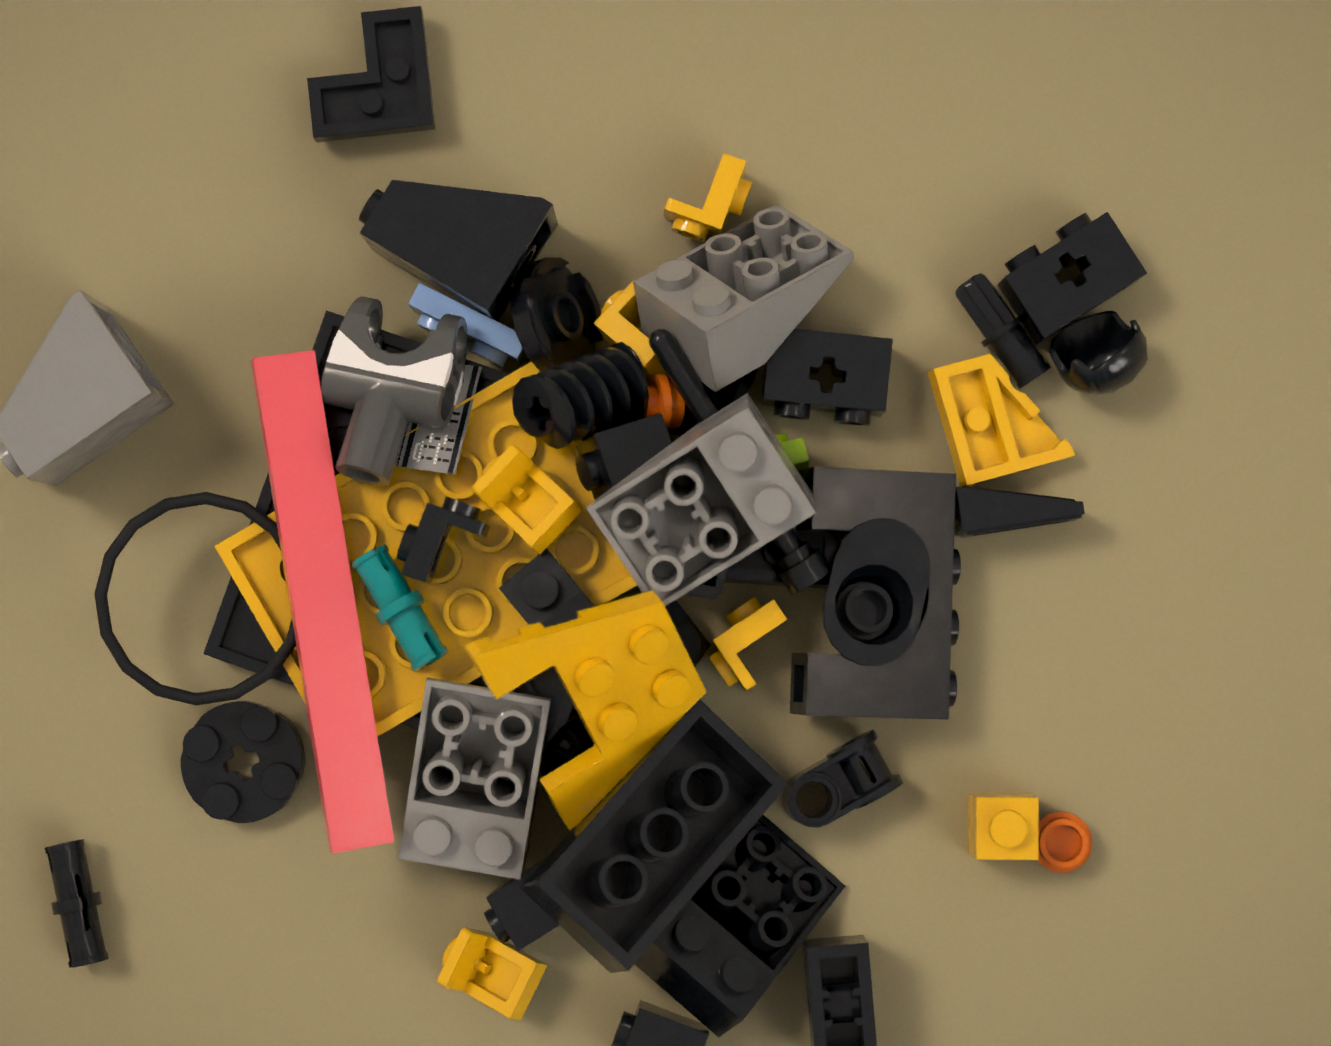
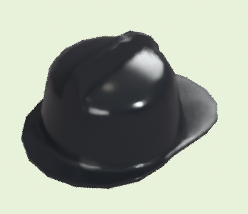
[823,518,931,666]

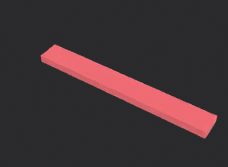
[250,350,394,853]

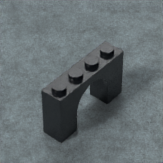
[790,467,961,720]

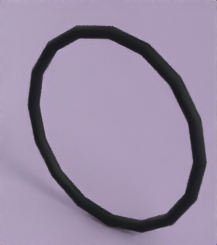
[94,492,296,706]

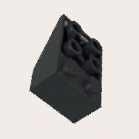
[635,815,845,1037]

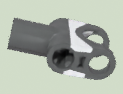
[321,296,468,486]

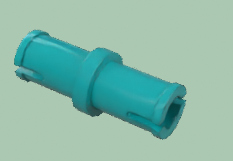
[351,544,449,672]

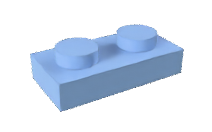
[408,283,526,368]

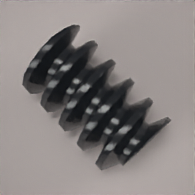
[512,342,649,449]

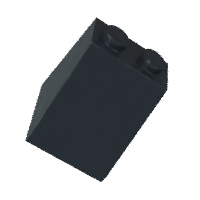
[359,180,558,322]

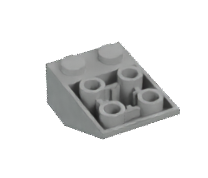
[633,204,854,392]
[586,393,816,606]
[398,677,551,880]

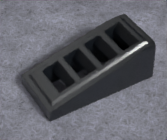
[955,486,1085,538]

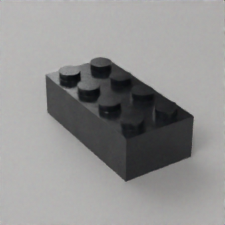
[520,700,789,973]

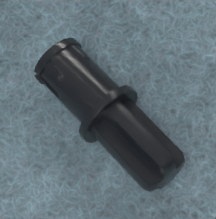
[955,273,1051,389]

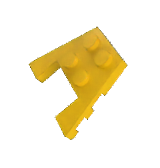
[465,590,707,830]

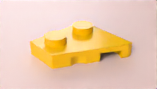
[927,354,1075,487]

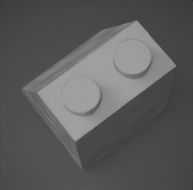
[0,290,175,486]

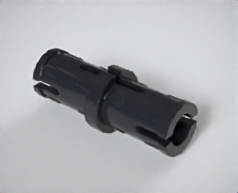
[44,839,109,968]

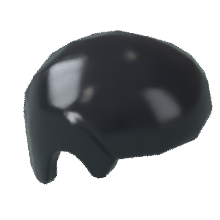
[1049,311,1148,395]

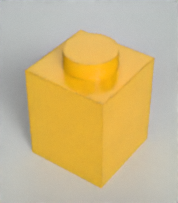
[968,793,1039,860]

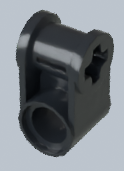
[782,729,903,828]

